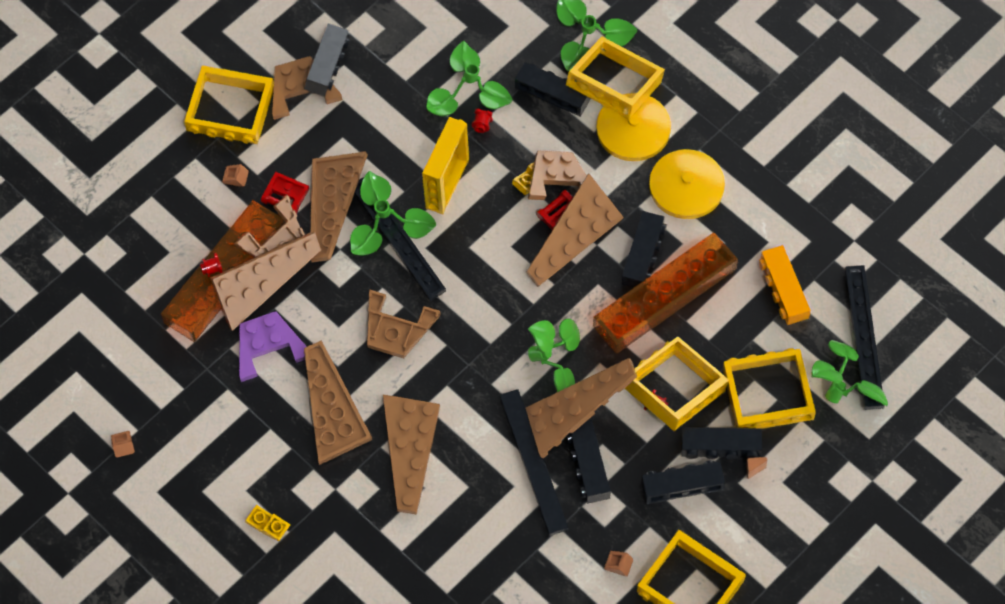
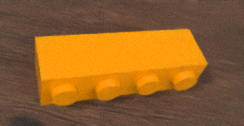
[759,245,811,325]

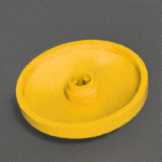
[597,93,671,161]
[649,149,725,219]

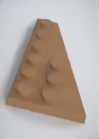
[311,151,368,262]
[526,174,624,287]
[210,232,321,331]
[304,340,372,465]
[526,358,637,458]
[383,395,440,515]

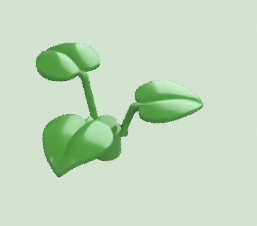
[557,0,637,71]
[426,41,512,116]
[350,171,436,256]
[528,319,580,392]
[811,340,888,407]

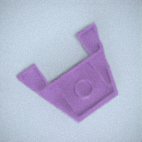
[239,311,306,382]

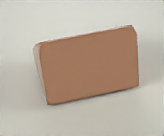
[222,164,249,187]
[111,431,134,457]
[746,457,768,479]
[604,551,633,576]

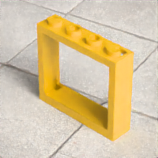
[566,36,665,119]
[184,65,274,144]
[422,117,469,215]
[625,337,729,431]
[723,348,816,429]
[637,530,746,604]

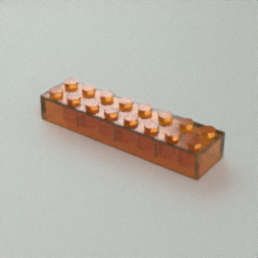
[161,200,284,343]
[593,232,738,354]

